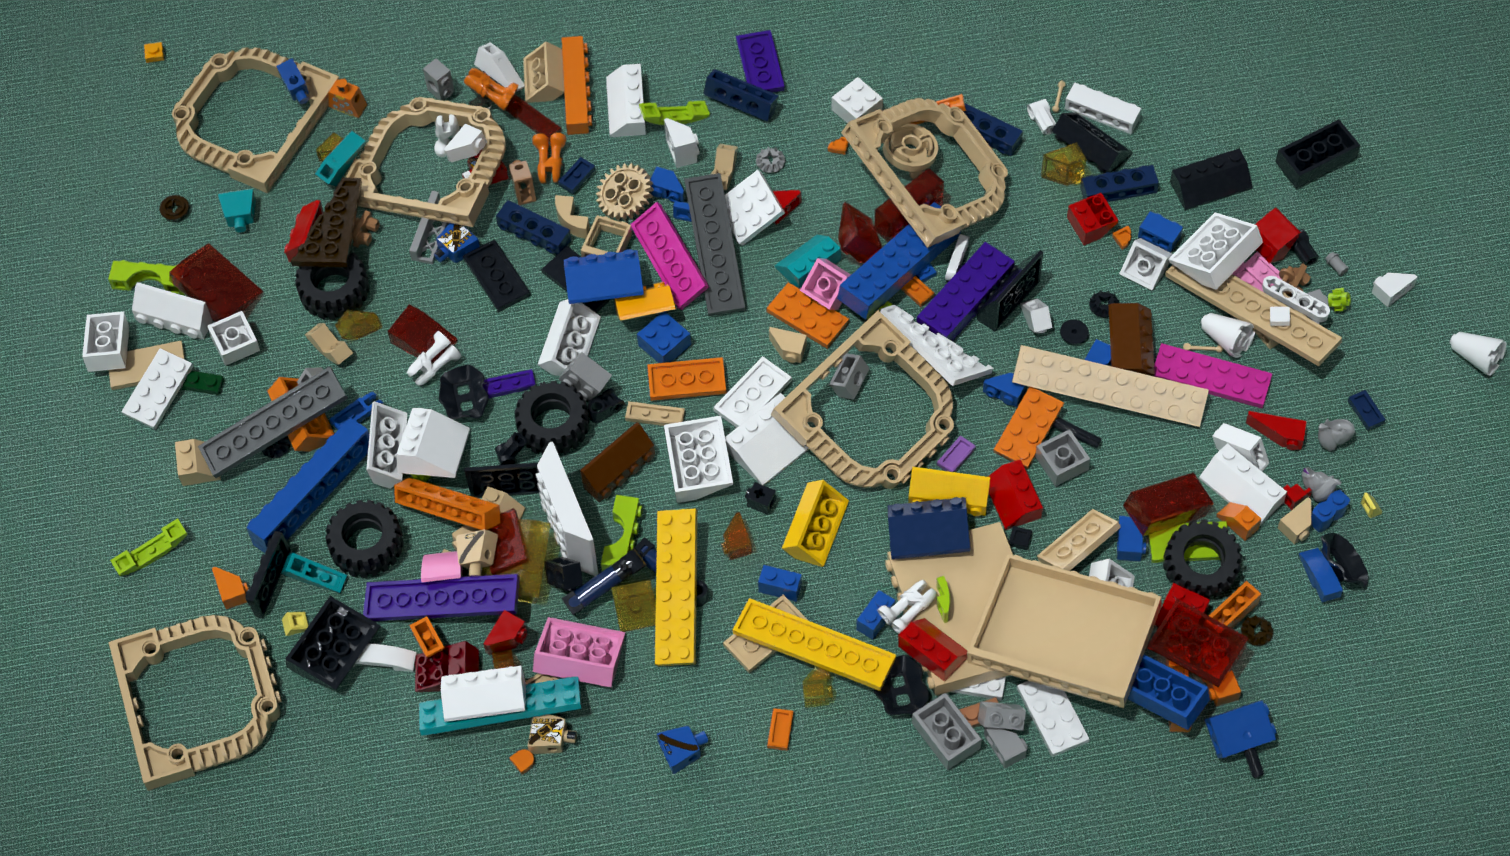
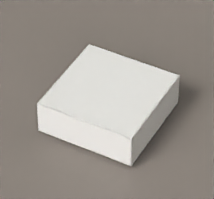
[1270,307,1290,326]

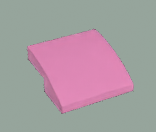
[1232,252,1282,292]
[421,551,463,582]

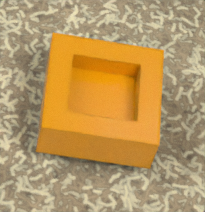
[144,42,164,63]

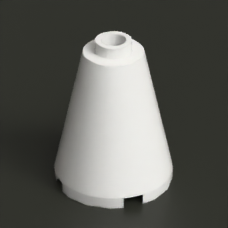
[1201,313,1255,358]
[1450,332,1507,376]

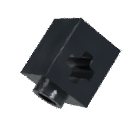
[745,482,776,515]

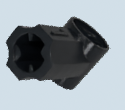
[1290,229,1319,266]
[495,432,527,465]

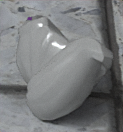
[1318,419,1355,451]
[1301,467,1342,503]

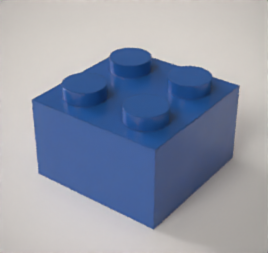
[637,311,691,363]

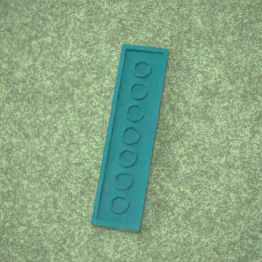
[419,677,581,736]

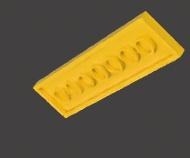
[655,509,697,666]
[733,598,896,691]

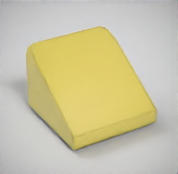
[1361,493,1382,518]
[282,612,308,636]

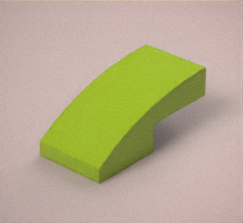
[936,576,950,623]

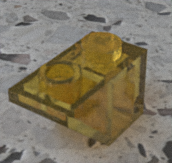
[335,310,383,340]
[802,666,833,708]

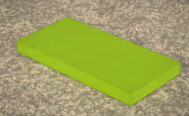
[1147,521,1227,563]

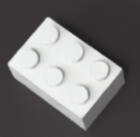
[82,311,129,372]

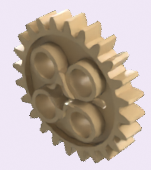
[596,163,654,221]

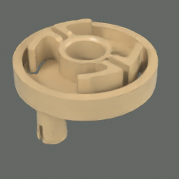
[883,123,938,180]

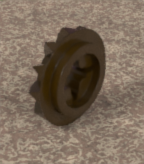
[159,195,189,222]
[1241,615,1273,646]

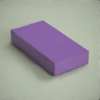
[937,436,976,472]

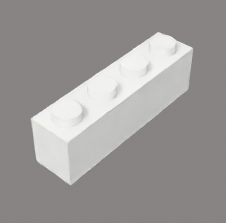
[1065,83,1141,134]

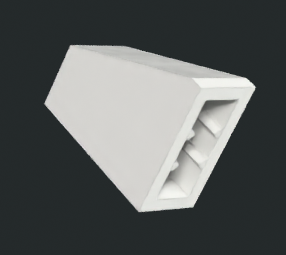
[1212,423,1269,471]

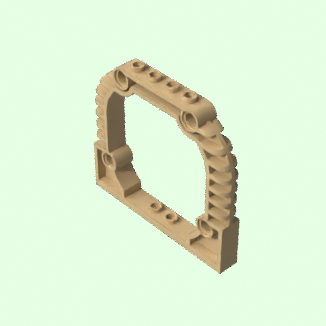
[172,47,340,193]
[346,97,506,227]
[841,98,1008,248]
[771,310,954,489]
[109,615,282,790]

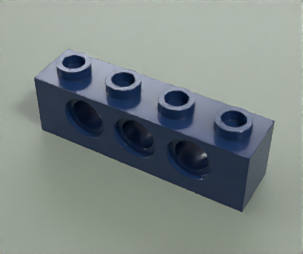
[703,69,779,121]
[963,103,1023,156]
[1080,165,1159,202]
[496,200,571,255]

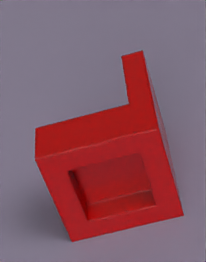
[1283,484,1312,510]

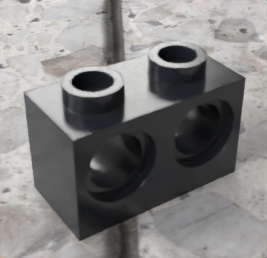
[544,557,583,591]

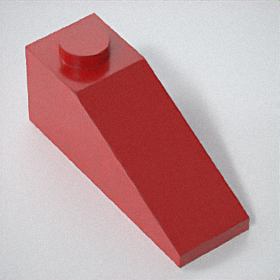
[1246,411,1306,450]

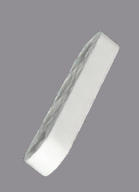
[1262,276,1330,322]

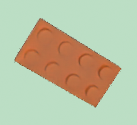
[766,282,849,349]
[647,357,726,401]
[993,387,1064,469]

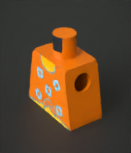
[328,79,367,118]

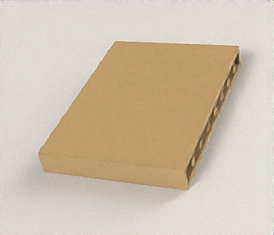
[885,522,1013,695]
[967,554,1161,708]

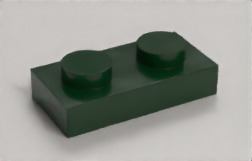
[182,371,224,396]

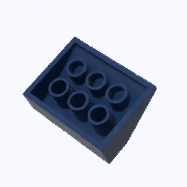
[887,497,971,560]

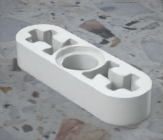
[945,234,970,281]

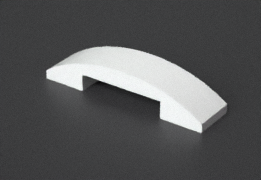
[353,644,417,672]

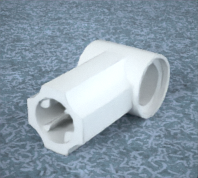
[1027,99,1056,135]

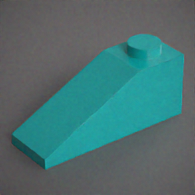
[281,553,347,593]

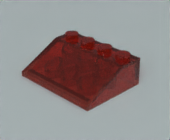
[169,243,263,322]
[1147,599,1249,688]

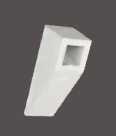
[474,42,525,92]

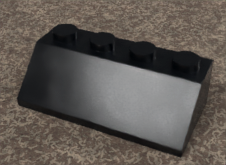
[1051,112,1133,172]
[1170,148,1252,211]

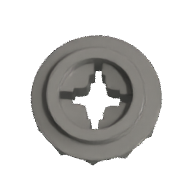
[756,146,785,173]

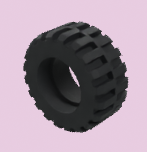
[295,251,369,320]
[515,381,589,455]
[325,500,403,578]
[1163,520,1242,599]

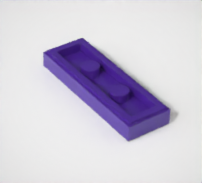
[483,369,536,398]

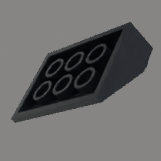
[977,250,1043,332]
[465,462,540,498]
[285,596,380,691]

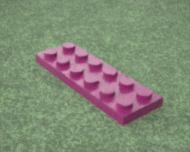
[630,202,709,310]
[1154,343,1272,408]

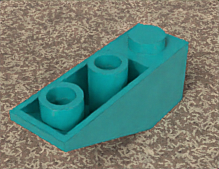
[315,131,366,186]

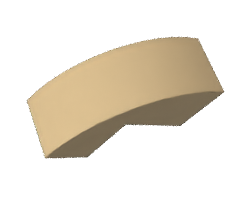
[711,144,738,190]
[555,195,590,239]
[305,323,353,365]

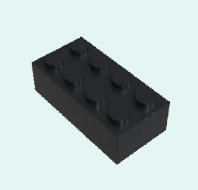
[1276,119,1360,188]

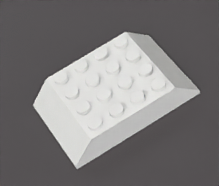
[535,442,598,576]

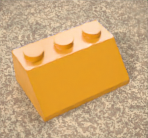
[614,282,675,321]

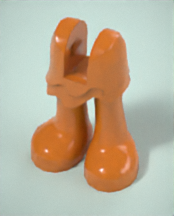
[464,68,519,111]
[532,133,566,183]

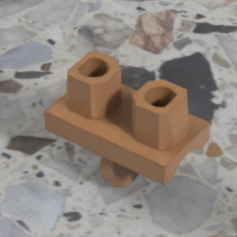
[352,210,380,247]
[1279,263,1311,297]

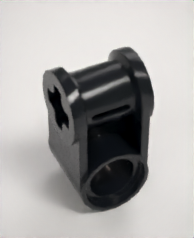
[588,388,625,423]

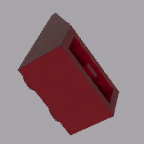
[415,641,479,692]

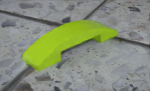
[639,101,710,125]
[110,518,188,576]

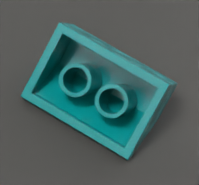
[775,235,841,289]

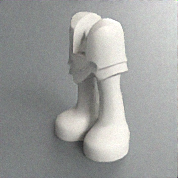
[434,115,460,157]
[407,331,462,386]
[877,580,936,634]

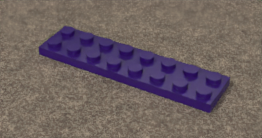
[363,574,520,621]

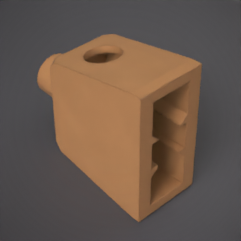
[509,160,536,205]

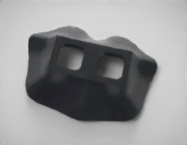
[438,365,489,419]
[1321,532,1368,588]
[874,655,929,715]

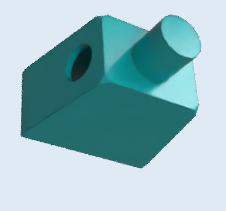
[218,189,256,233]

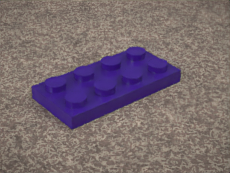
[736,30,785,93]

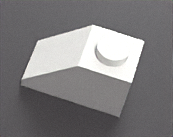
[444,124,487,162]
[1372,273,1417,307]
[1020,299,1052,334]

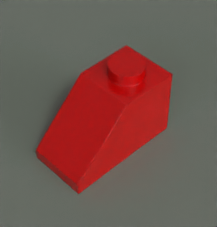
[773,190,801,225]

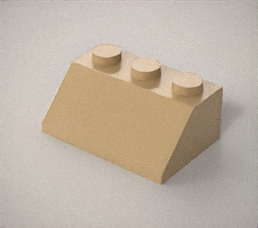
[523,42,565,103]

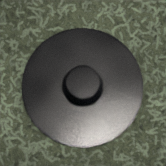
[1060,319,1088,344]

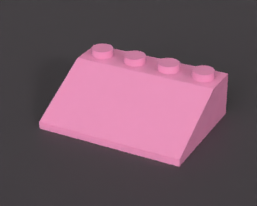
[533,617,625,687]

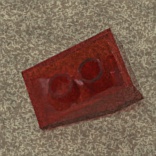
[838,202,882,263]
[387,304,458,364]

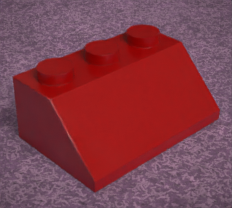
[284,200,323,262]
[988,459,1043,530]
[898,618,968,682]

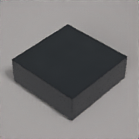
[1008,526,1032,550]

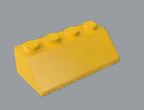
[908,467,990,516]
[782,480,849,567]

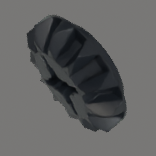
[1089,290,1119,318]
[261,435,290,458]

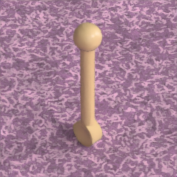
[1052,81,1066,113]
[1183,343,1223,353]

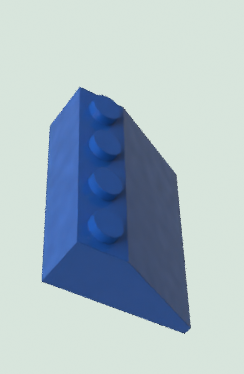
[564,249,644,304]

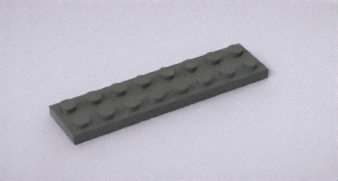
[684,173,745,316]
[198,366,348,478]

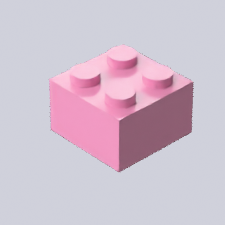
[800,258,851,310]

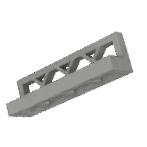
[409,191,448,264]

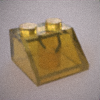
[1041,142,1086,186]
[611,580,656,632]

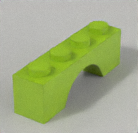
[108,260,189,296]
[601,495,643,571]

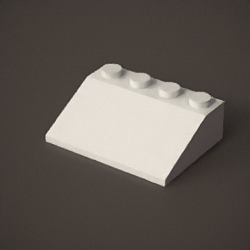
[1168,213,1263,290]
[725,393,809,486]
[397,408,470,478]
[664,416,733,503]

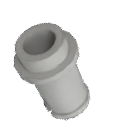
[1325,252,1349,275]

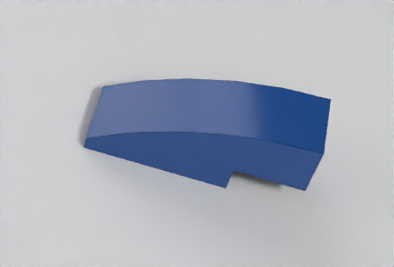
[1299,548,1343,602]

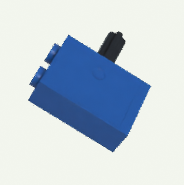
[1204,700,1276,778]

